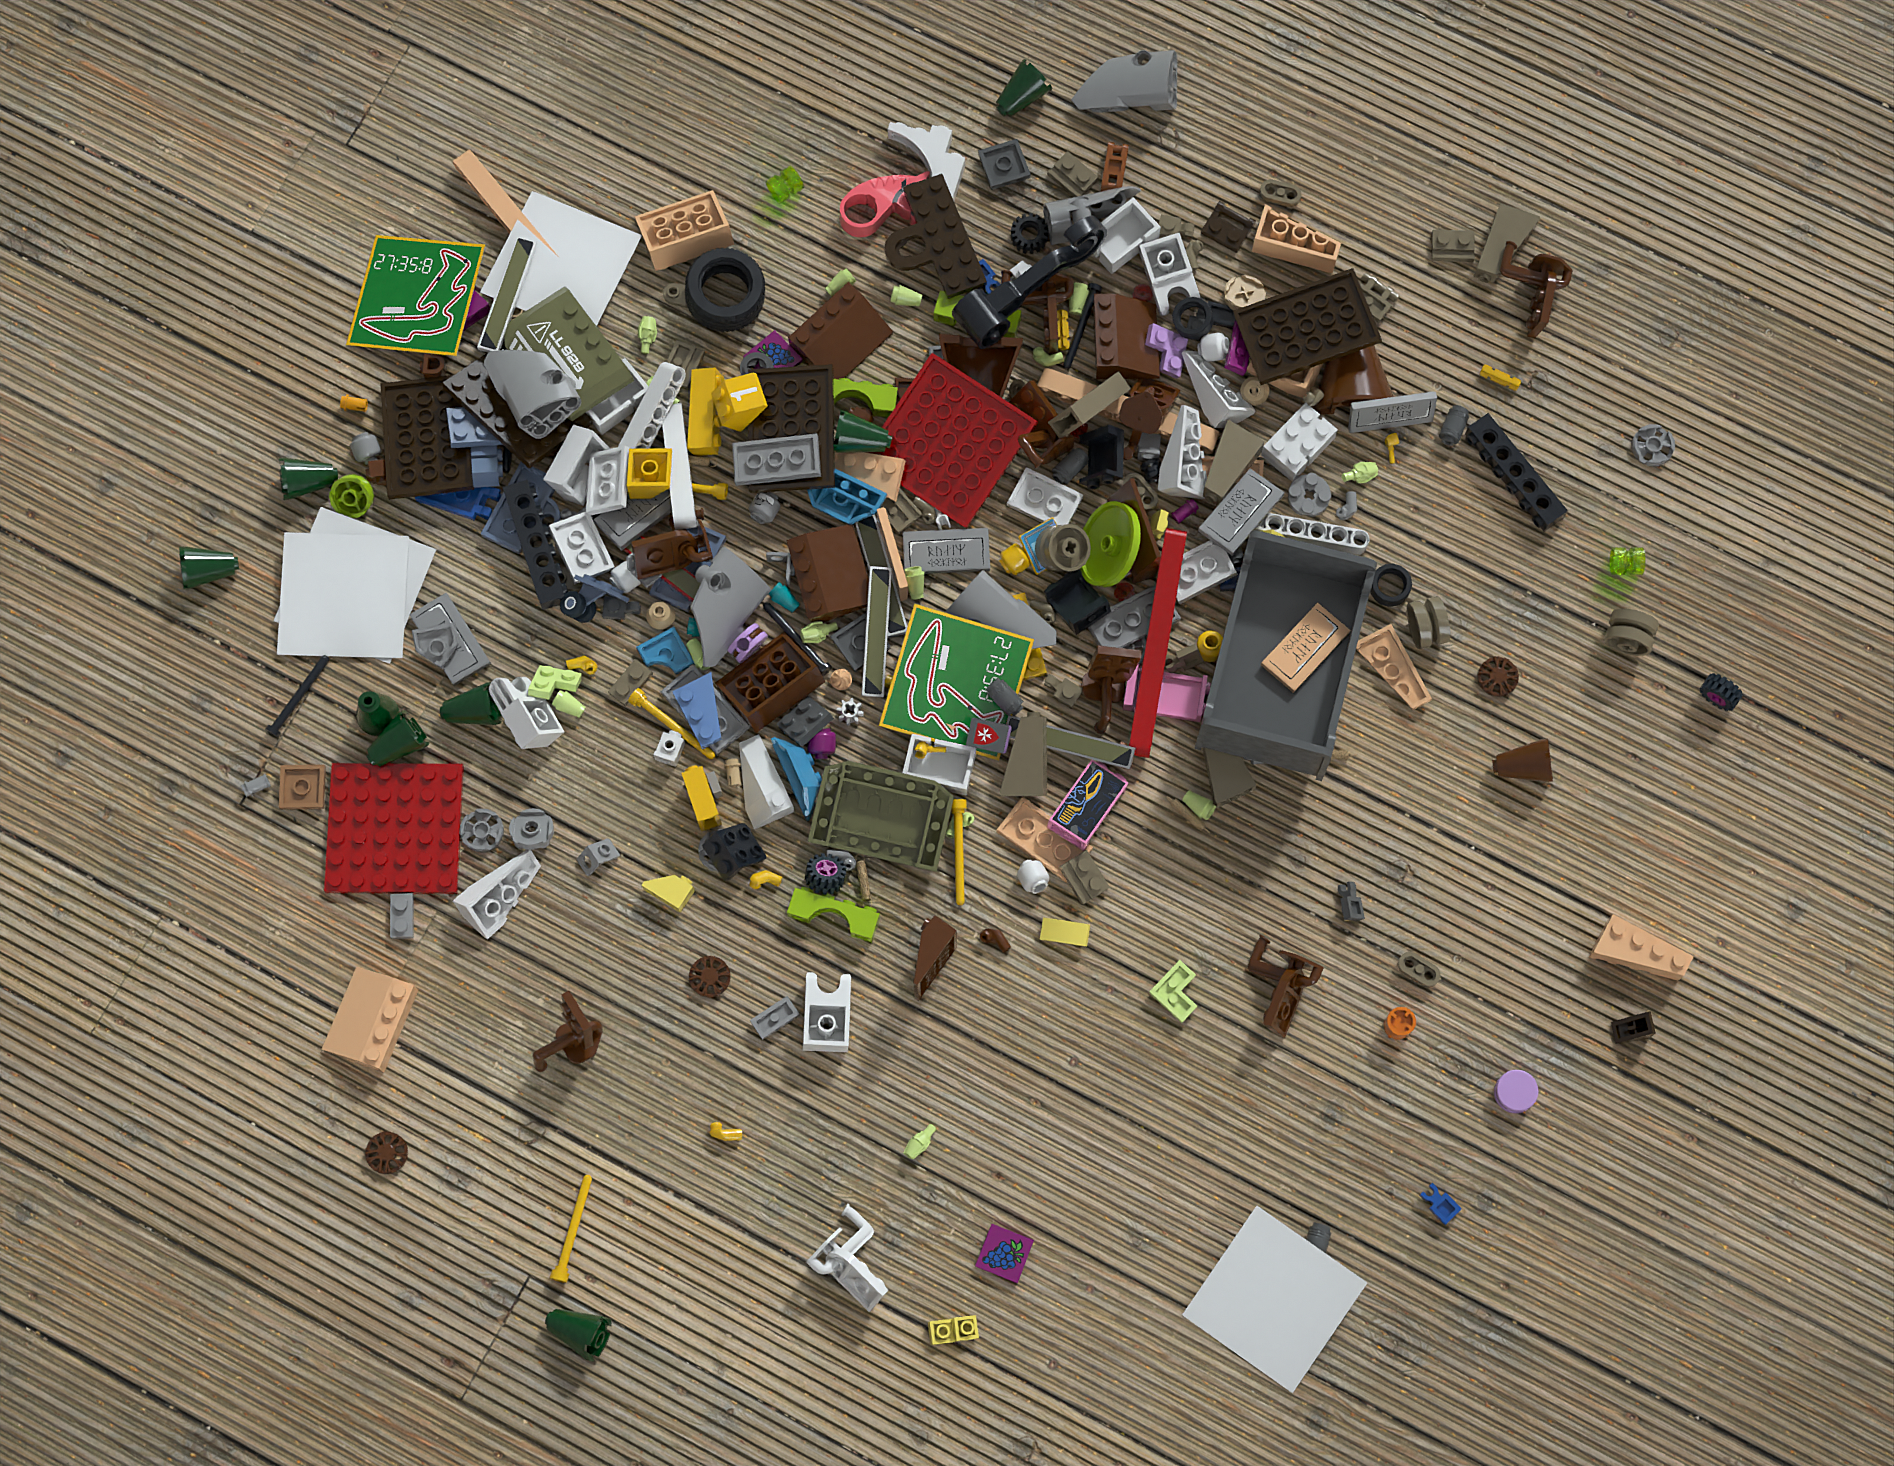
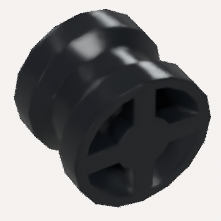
[1140,458,1161,483]

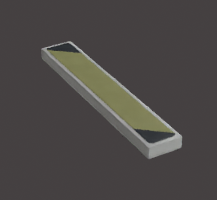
[1006,715,1136,769]

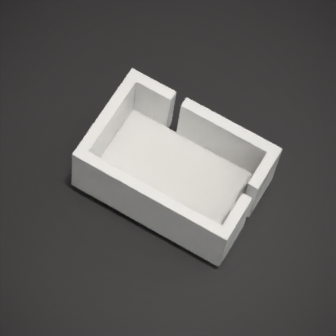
[1093,197,1161,274]
[585,358,649,435]
[1261,403,1338,482]
[543,425,610,506]
[903,734,976,796]

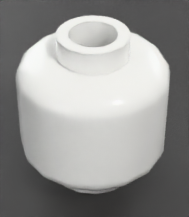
[1197,333,1230,362]
[609,561,641,593]
[1017,860,1050,893]

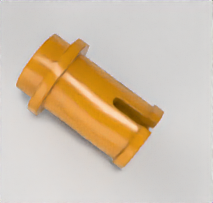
[340,394,368,412]

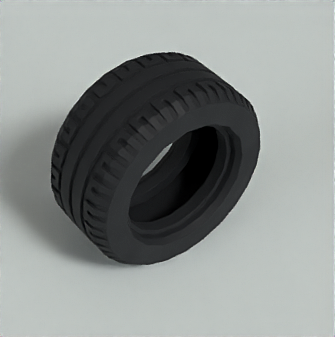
[685,248,765,332]

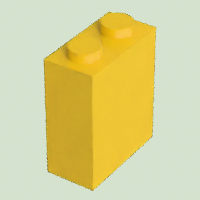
[681,765,722,832]

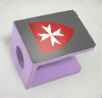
[966,718,1012,753]

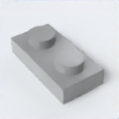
[390,893,414,939]
[750,996,800,1040]

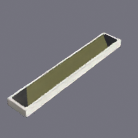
[477,236,537,352]
[855,514,907,638]
[861,566,892,698]

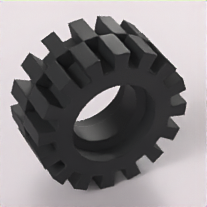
[1011,213,1048,254]

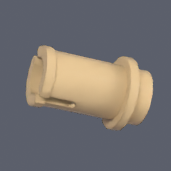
[724,759,741,787]

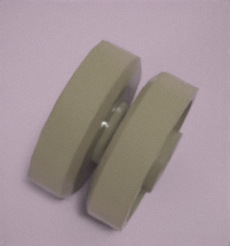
[1035,524,1091,572]
[1406,596,1451,649]
[1604,608,1659,656]

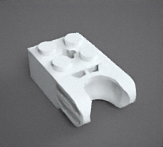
[1139,233,1200,316]
[489,677,564,749]
[803,972,851,1052]

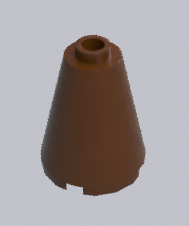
[1492,738,1553,782]

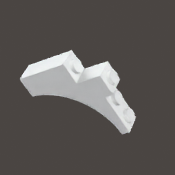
[888,122,965,201]

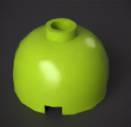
[329,474,374,518]

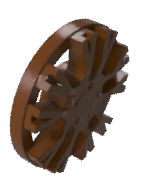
[1477,656,1519,697]
[689,956,731,998]
[365,1132,408,1174]

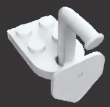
[806,1204,888,1312]

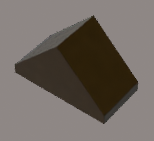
[1611,1011,1656,1044]

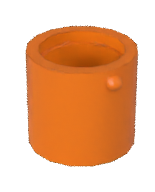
[1384,1007,1416,1040]

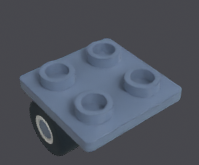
[560,574,629,623]

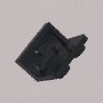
[702,823,766,882]

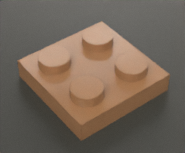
[279,765,326,810]

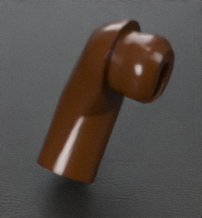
[979,928,1011,953]

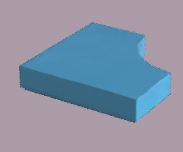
[636,627,695,675]

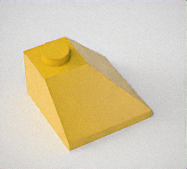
[627,448,672,499]

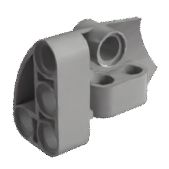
[1071,50,1177,113]
[1043,186,1141,245]
[484,350,582,439]
[691,547,771,667]
[945,570,1056,649]

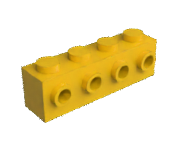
[687,367,724,456]

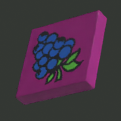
[743,330,803,369]
[975,1224,1034,1284]

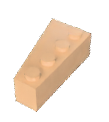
[1252,204,1341,274]
[1588,914,1694,981]

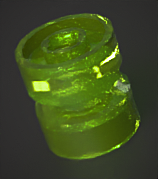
[765,165,804,204]
[1609,547,1645,575]

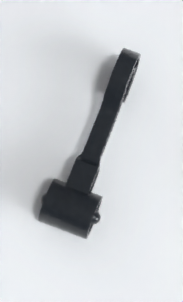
[952,216,1107,349]

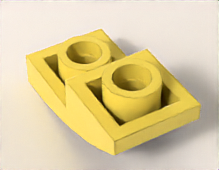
[1150,509,1169,541]
[1040,918,1090,947]
[928,1315,979,1345]

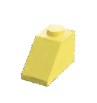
[641,875,695,913]

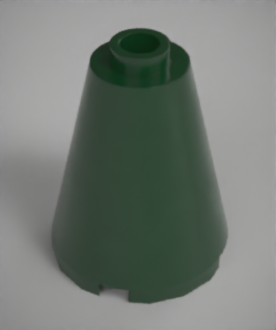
[996,59,1053,117]
[833,410,892,453]
[279,457,338,500]
[179,546,239,590]
[440,682,502,725]
[356,691,400,736]
[366,710,429,767]
[545,1309,612,1362]

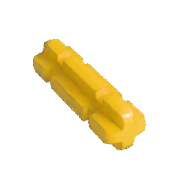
[1057,309,1070,351]
[1480,364,1521,391]

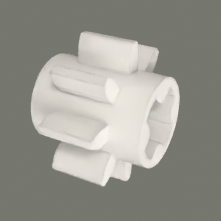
[836,698,864,726]

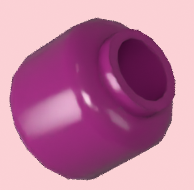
[807,728,836,759]

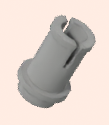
[241,774,271,797]

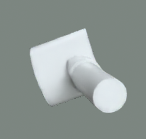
[935,508,951,530]

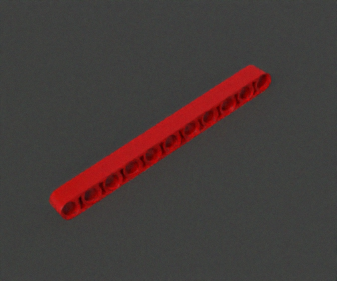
[1129,528,1187,758]

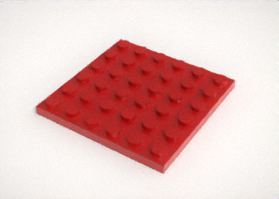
[865,353,1038,529]
[324,763,464,894]

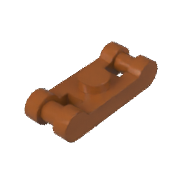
[1100,142,1129,192]

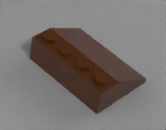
[788,282,893,380]
[1093,294,1160,380]
[1107,478,1161,584]
[786,524,869,623]
[715,632,825,733]
[914,915,957,1001]

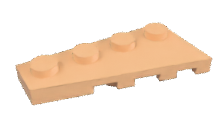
[835,452,906,502]
[1356,624,1432,710]

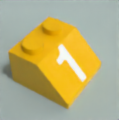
[711,373,768,432]

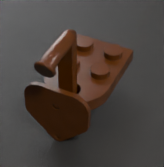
[1500,241,1573,339]
[1001,270,1074,355]
[1119,379,1181,460]
[1009,380,1075,468]
[631,508,713,580]
[1082,645,1141,734]
[1248,934,1324,1038]
[533,991,603,1072]

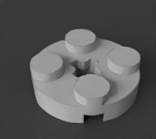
[1288,473,1331,517]
[509,809,554,850]

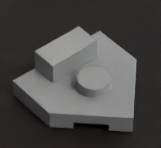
[412,622,459,669]

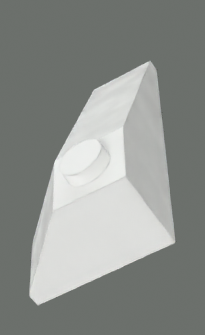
[1182,350,1256,428]
[1158,405,1207,499]
[739,734,794,830]
[453,850,541,939]

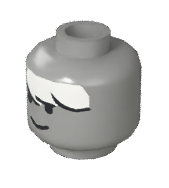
[749,492,781,524]

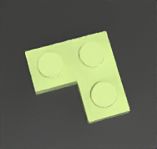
[528,665,582,700]
[1149,960,1197,1023]

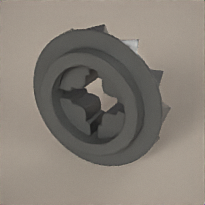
[740,352,774,376]

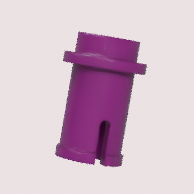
[1171,499,1199,524]

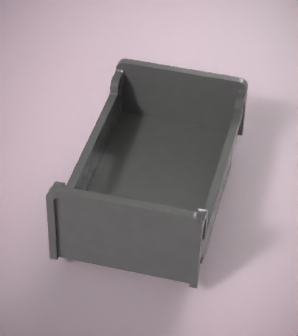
[1195,530,1377,782]

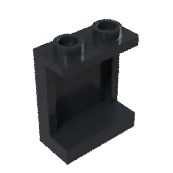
[1079,424,1124,490]
[1044,569,1111,635]

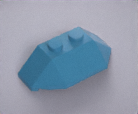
[807,469,887,525]
[771,737,822,821]

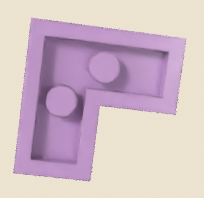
[1145,323,1188,379]

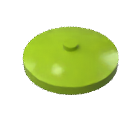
[1080,501,1141,588]

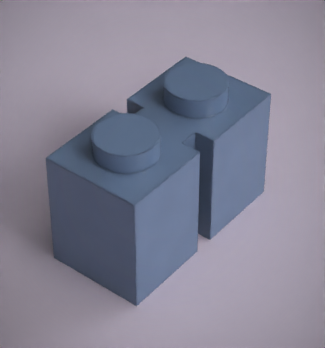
[471,445,503,487]

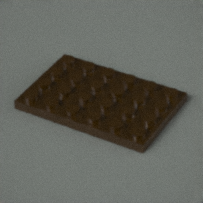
[1233,268,1382,385]
[443,341,593,469]
[748,364,835,493]
[380,375,474,500]

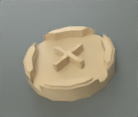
[1223,275,1266,310]

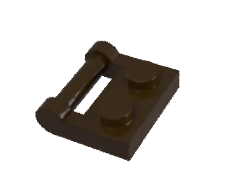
[1201,201,1256,253]

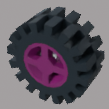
[1700,673,1743,711]
[805,853,846,895]

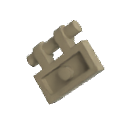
[1359,272,1400,323]

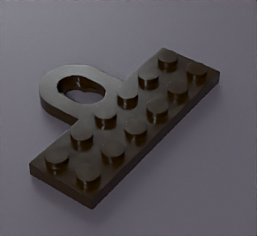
[885,174,987,299]

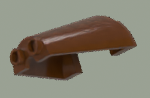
[939,334,1023,398]
[1313,345,1394,415]

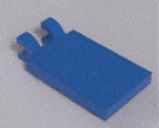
[415,487,503,521]

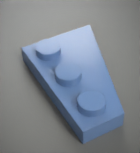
[672,672,722,749]

